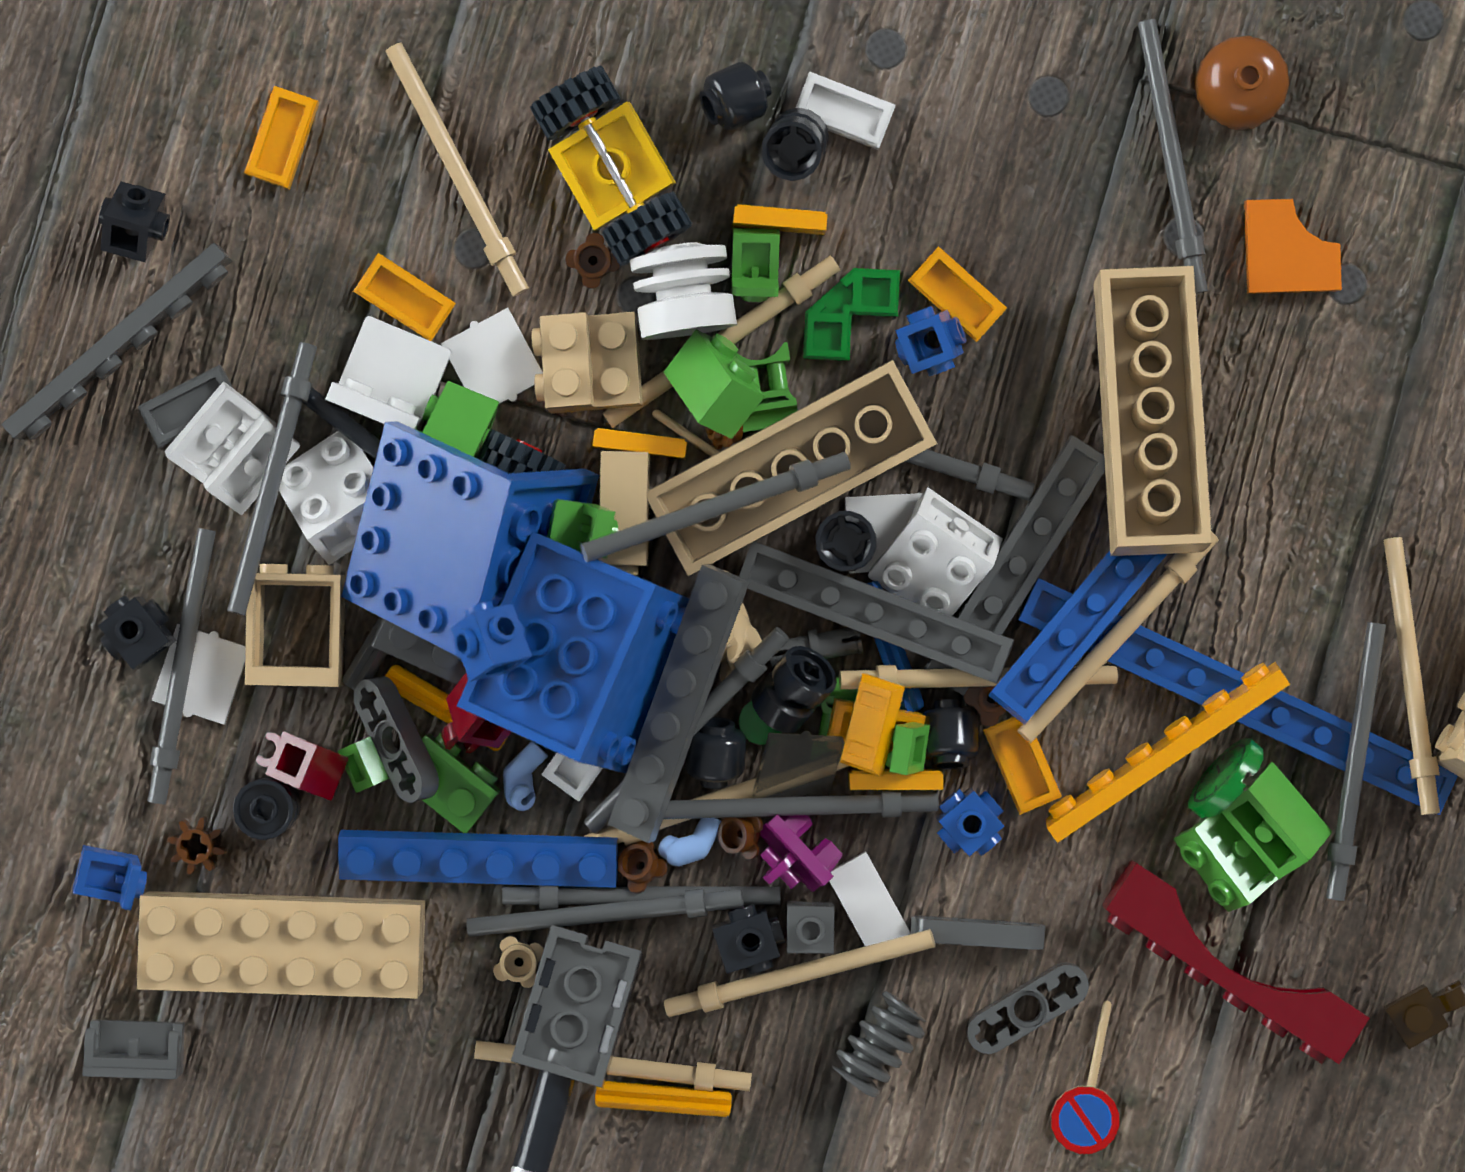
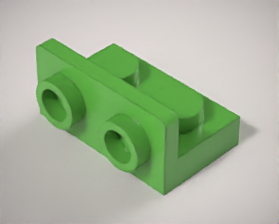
[415,732,501,833]
[1174,813,1278,912]

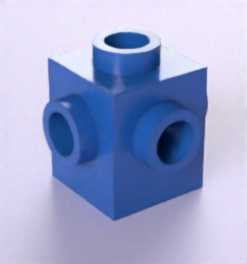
[895,306,966,377]
[450,601,532,682]
[936,788,1004,857]

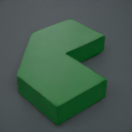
[803,268,900,361]

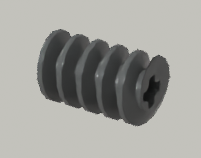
[832,991,927,1097]

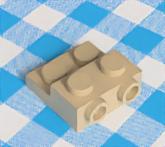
[532,312,643,414]

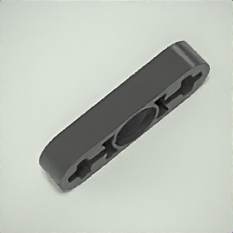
[354,676,439,803]
[910,915,1046,950]
[966,962,1089,1054]

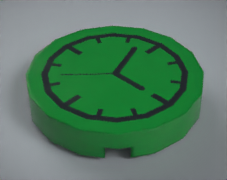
[1188,737,1264,819]

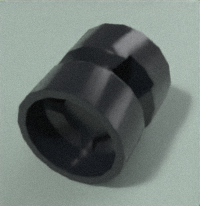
[761,108,829,181]
[816,511,877,572]
[751,646,837,733]
[233,776,302,840]

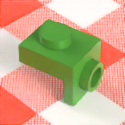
[731,228,780,302]
[547,499,618,559]

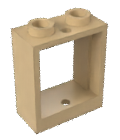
[599,451,650,575]
[245,564,346,687]

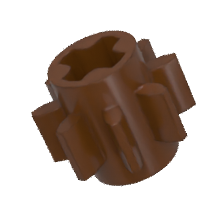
[167,816,227,875]

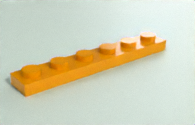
[1046,662,1290,843]

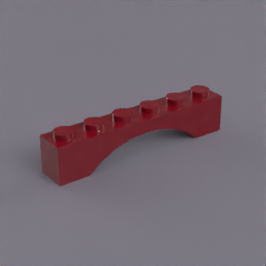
[1101,860,1370,1064]

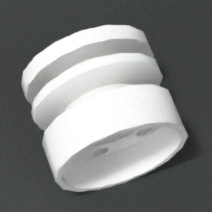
[630,242,737,340]

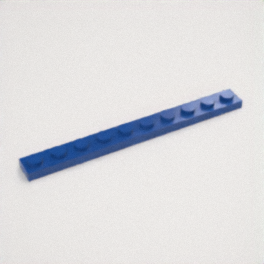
[1017,578,1458,815]

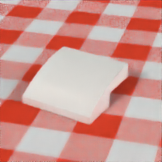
[165,381,300,516]

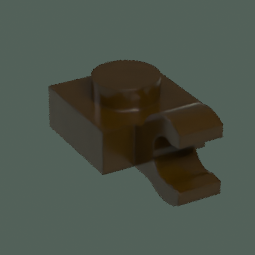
[1384,980,1465,1049]

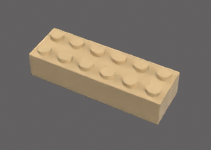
[1094,266,1212,556]
[647,360,937,576]
[137,891,425,999]

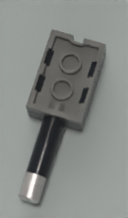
[510,925,643,1172]

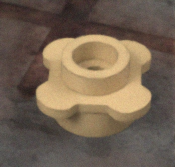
[493,936,544,988]

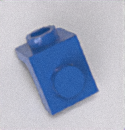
[72,845,147,911]

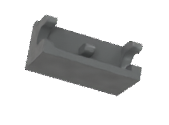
[82,1019,185,1079]

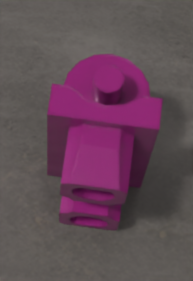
[760,814,843,892]

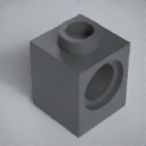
[786,901,834,954]

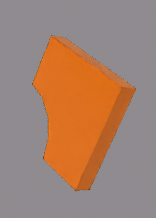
[1244,199,1342,294]

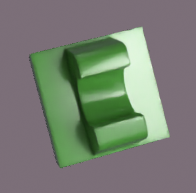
[885,722,930,775]
[338,736,389,793]

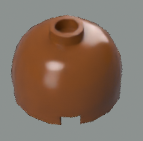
[1195,36,1289,130]

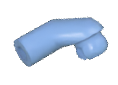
[503,741,548,811]
[658,818,721,867]

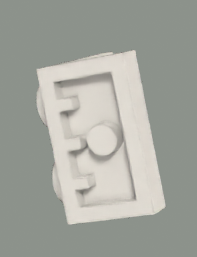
[325,316,452,430]
[279,431,374,565]
[868,487,1003,616]

